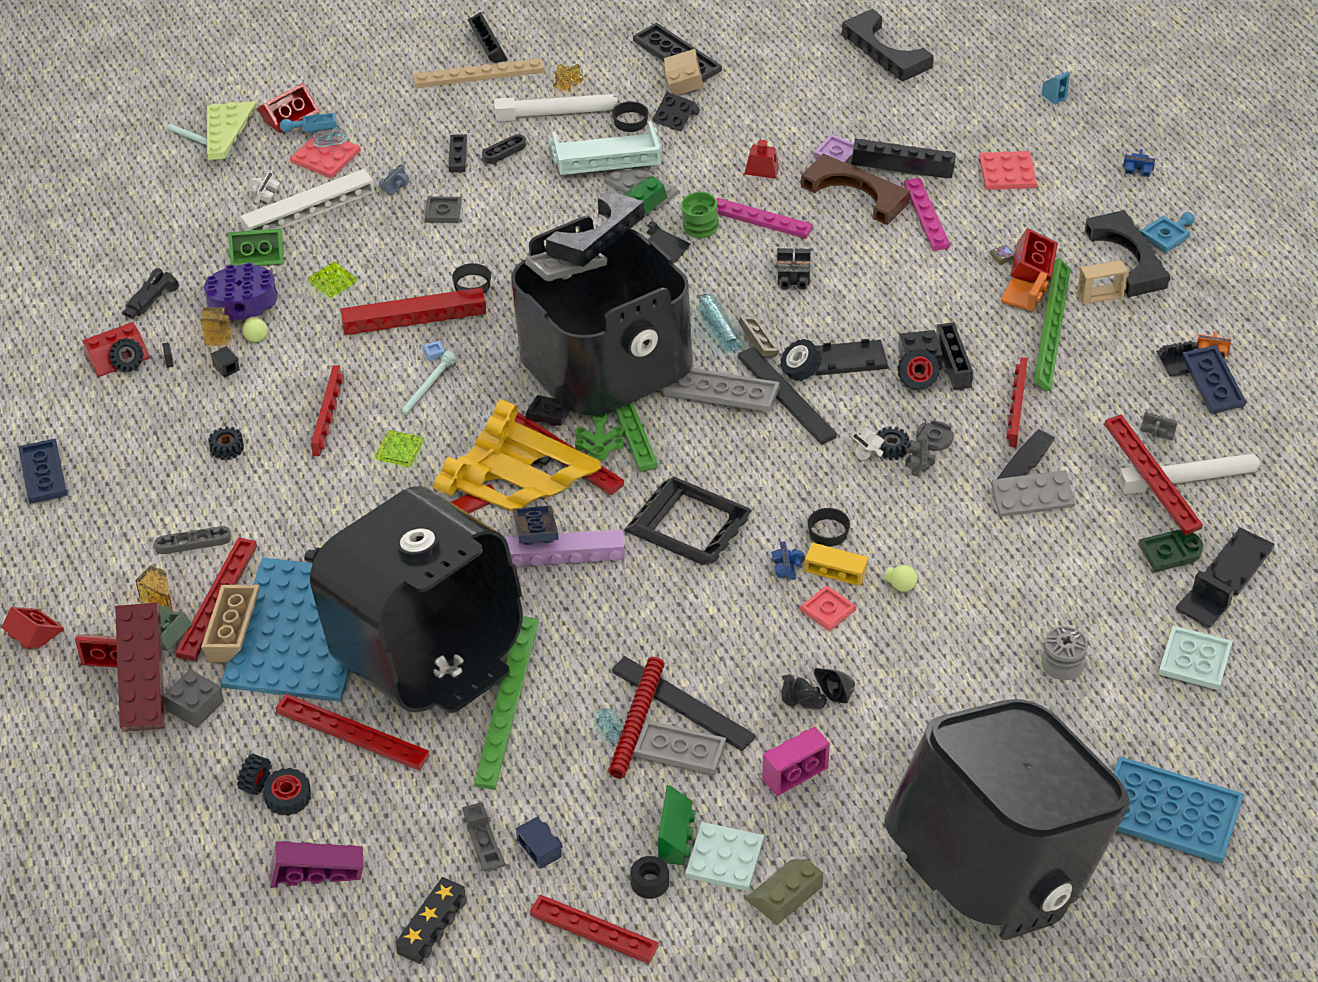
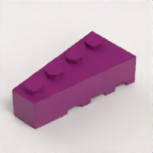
[270,841,363,888]

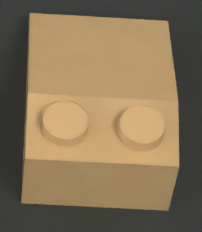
[664,49,704,95]

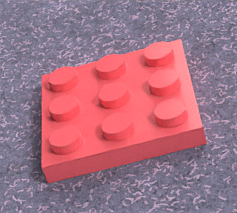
[290,130,361,179]
[979,151,1037,190]

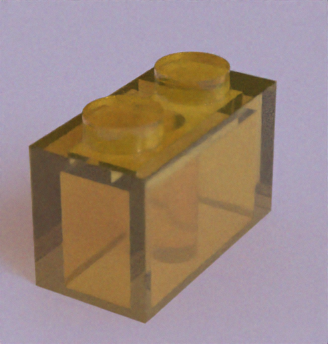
[201,307,232,346]

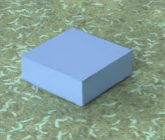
[422,341,445,361]

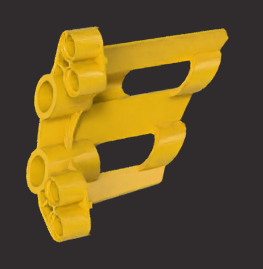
[433,398,601,512]

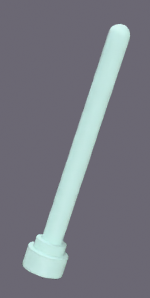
[167,124,233,157]
[402,351,457,414]

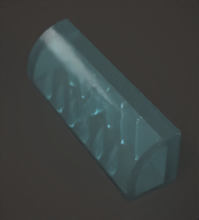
[699,294,746,353]

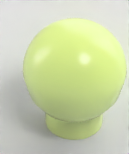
[243,316,268,342]
[885,565,918,592]

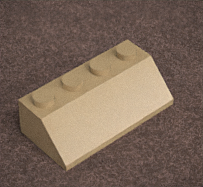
[201,585,260,663]

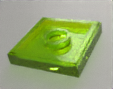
[307,261,358,298]
[375,430,424,467]

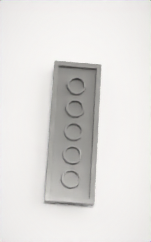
[663,368,780,412]

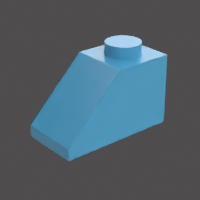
[1041,71,1070,105]

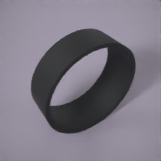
[612,101,649,132]
[452,263,491,294]
[808,508,850,547]

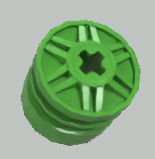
[681,192,719,238]

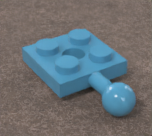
[280,113,337,133]
[1140,212,1195,253]

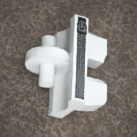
[249,172,280,204]
[853,427,884,460]

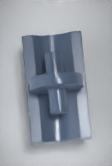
[379,164,409,196]

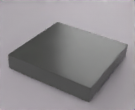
[425,196,462,223]

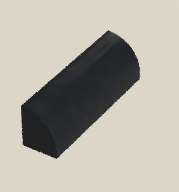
[467,12,508,63]

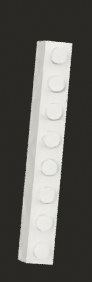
[240,169,375,231]

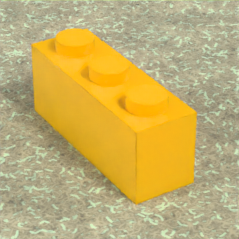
[804,543,869,586]

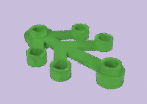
[575,413,624,462]

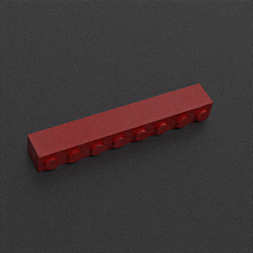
[340,287,486,335]

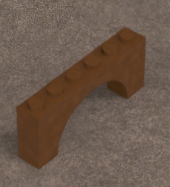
[801,153,910,225]

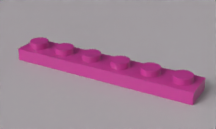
[904,178,950,251]
[716,198,813,239]

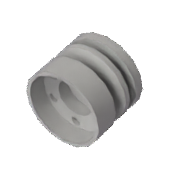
[1041,626,1088,680]

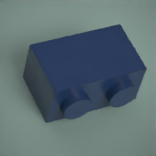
[516,816,563,869]

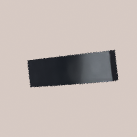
[997,429,1055,479]

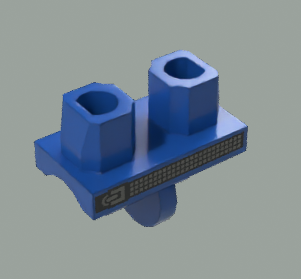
[1123,149,1155,177]
[771,541,805,580]

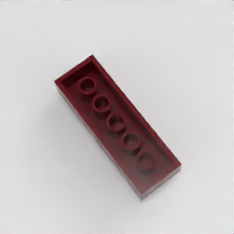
[115,603,165,732]

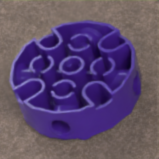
[203,263,278,320]

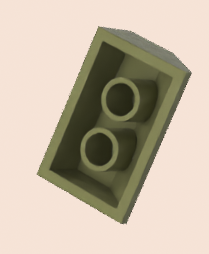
[746,859,824,925]

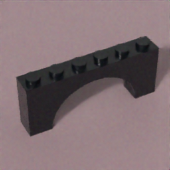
[842,9,934,82]
[546,190,645,267]
[1085,210,1170,297]

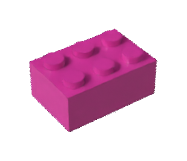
[762,726,830,796]

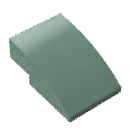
[159,606,192,651]

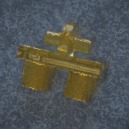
[553,64,583,91]

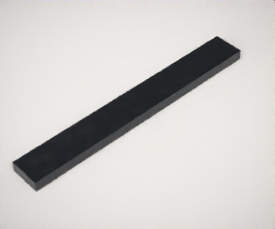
[738,347,837,445]
[612,656,755,752]

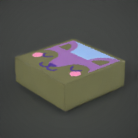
[991,245,1015,265]

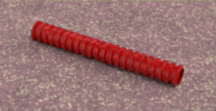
[608,657,665,778]

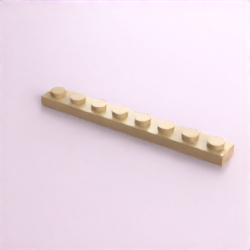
[413,58,544,88]

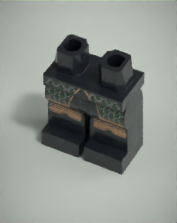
[777,248,811,289]

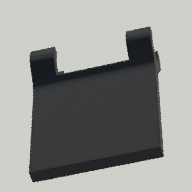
[647,221,691,264]

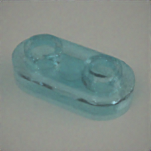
[313,128,347,147]
[595,708,623,743]

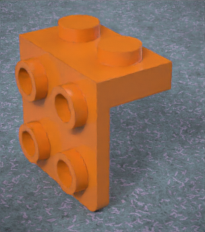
[1001,272,1049,312]

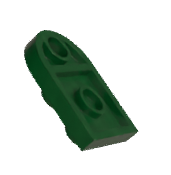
[1138,530,1203,572]

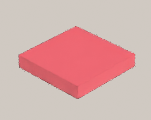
[800,585,856,632]

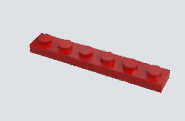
[1006,357,1028,447]
[311,365,344,456]
[530,894,659,964]

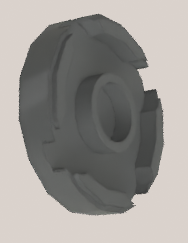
[916,420,954,451]

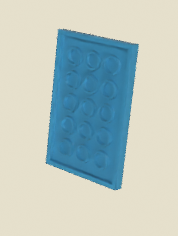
[1114,756,1244,864]

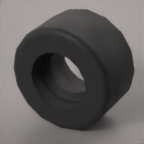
[630,856,669,899]

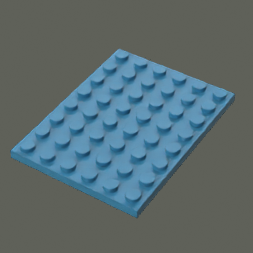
[221,557,350,702]

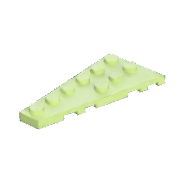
[207,101,257,160]

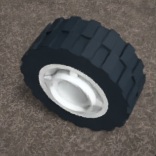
[780,339,822,381]

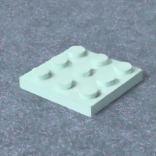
[1158,625,1233,690]
[685,822,764,891]

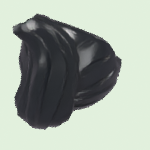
[782,674,827,710]

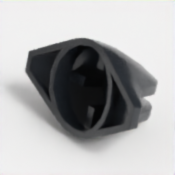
[813,668,855,704]

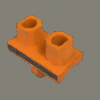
[1196,331,1231,359]

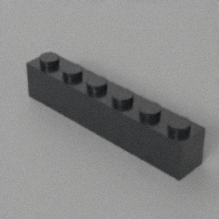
[851,138,956,178]

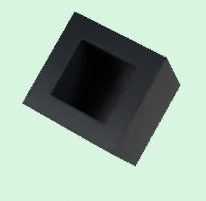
[211,346,240,378]

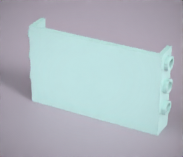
[549,122,662,175]

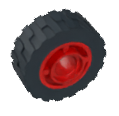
[897,349,940,390]
[263,768,311,816]

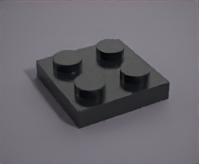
[525,395,570,426]

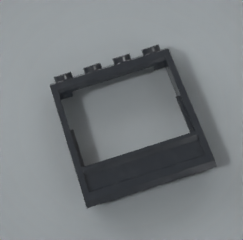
[624,476,752,565]

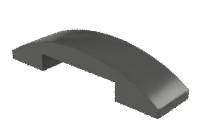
[462,802,506,872]

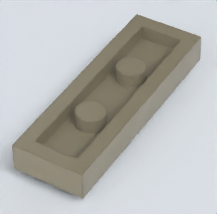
[738,317,779,357]

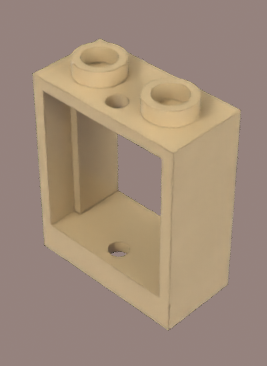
[1077,260,1129,304]

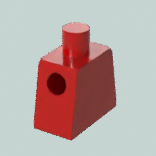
[744,140,779,179]

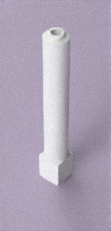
[494,94,617,122]
[1118,453,1260,495]

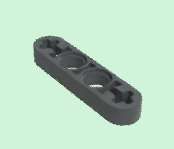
[154,526,231,554]

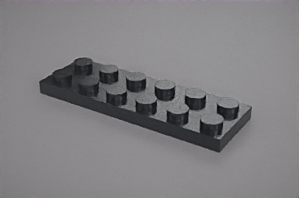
[633,23,722,81]

